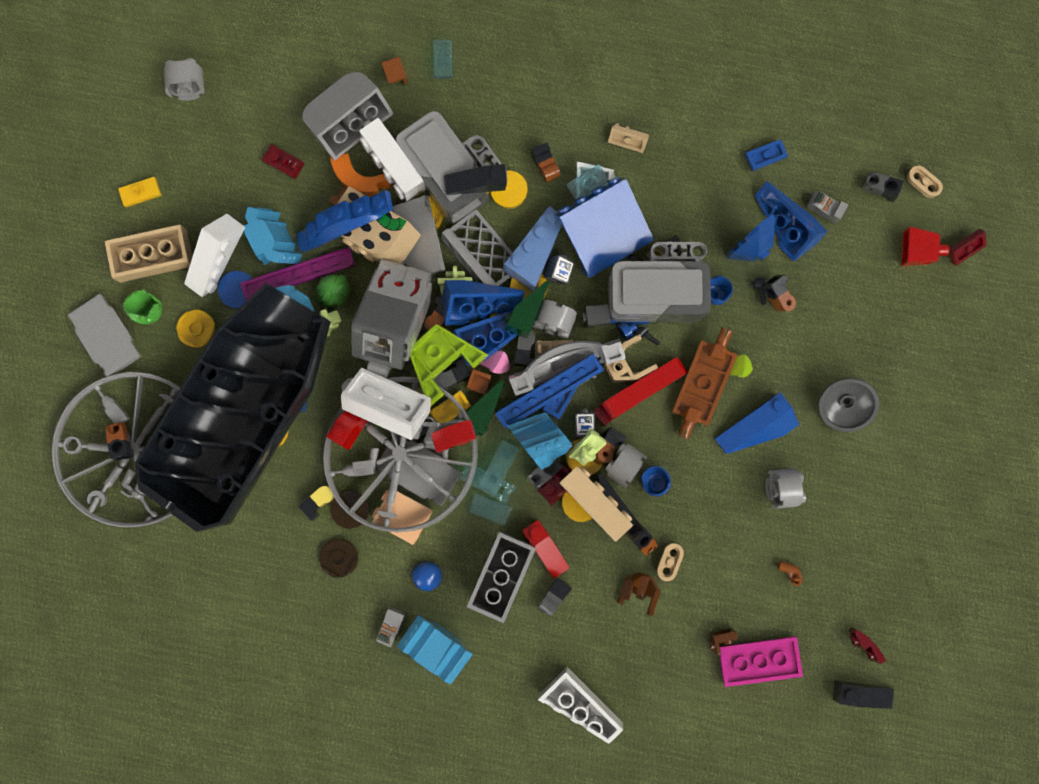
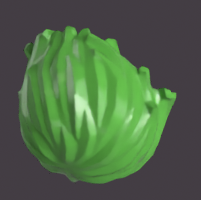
[315,274,351,308]
[122,289,163,325]

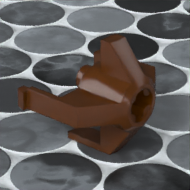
[617,572,661,616]

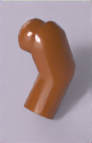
[778,561,803,586]

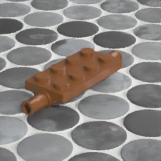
[672,327,738,439]

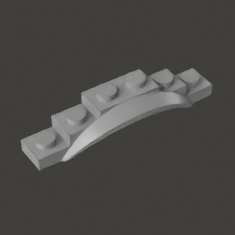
[509,339,626,396]

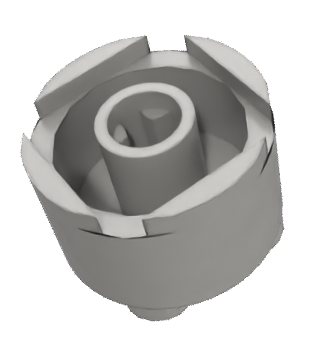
[164,58,205,101]
[532,300,577,339]
[606,444,647,489]
[765,468,806,509]

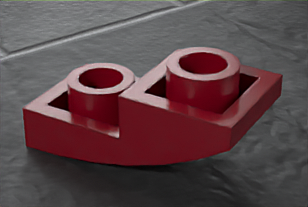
[849,628,887,664]

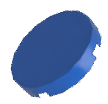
[218,271,253,309]

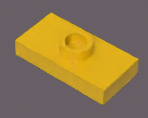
[118,177,162,207]
[430,390,472,423]

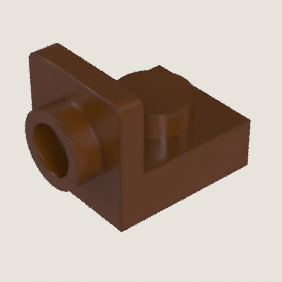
[708,628,738,655]

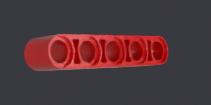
[602,357,688,420]

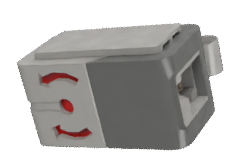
[396,112,508,224]
[608,242,711,322]
[351,259,432,379]

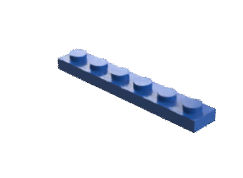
[495,352,604,429]

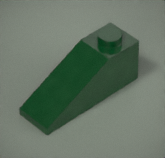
[504,281,550,338]
[463,379,504,436]

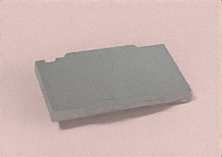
[393,195,445,274]
[68,294,142,377]
[376,434,461,506]

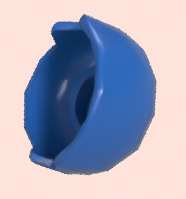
[710,275,734,305]
[641,466,671,497]
[411,561,442,591]

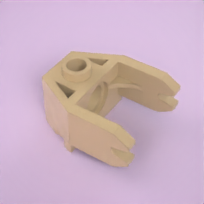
[604,335,658,383]

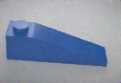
[726,214,775,262]
[442,280,525,325]
[452,310,517,367]
[715,392,799,454]

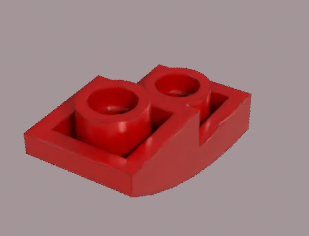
[431,420,476,453]

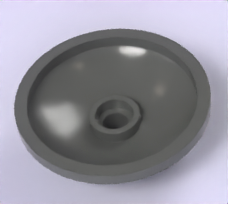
[819,377,879,432]

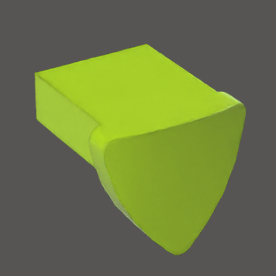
[729,354,753,378]

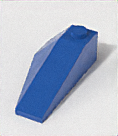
[755,181,828,262]

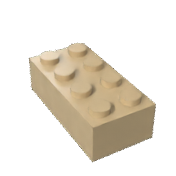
[105,225,193,283]
[560,467,633,542]

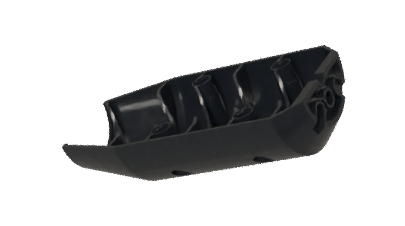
[135,283,331,532]

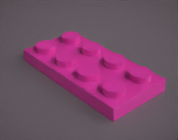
[719,636,803,687]

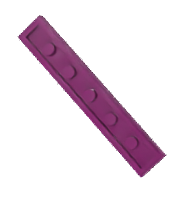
[240,247,356,301]

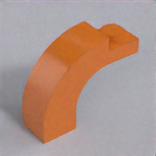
[330,153,394,197]

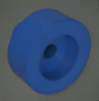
[617,322,637,341]

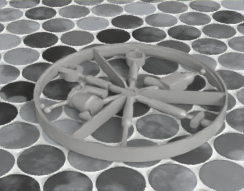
[52,372,181,527]
[323,377,478,533]

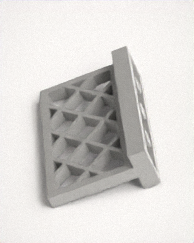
[441,210,513,286]

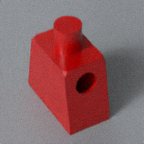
[901,227,949,266]

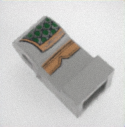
[807,191,848,224]
[376,606,406,647]

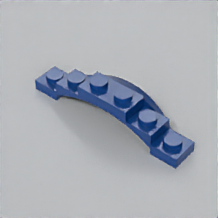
[297,190,393,252]

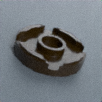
[330,490,370,529]
[319,539,359,578]

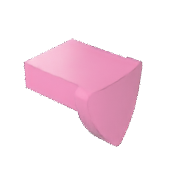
[480,351,510,374]

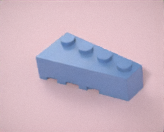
[503,206,562,292]

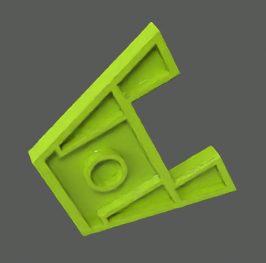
[410,324,489,407]

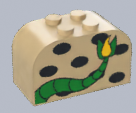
[337,186,421,263]

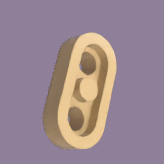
[907,166,943,198]
[656,543,684,581]

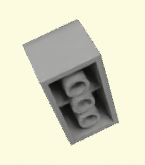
[302,72,394,161]
[467,531,536,623]

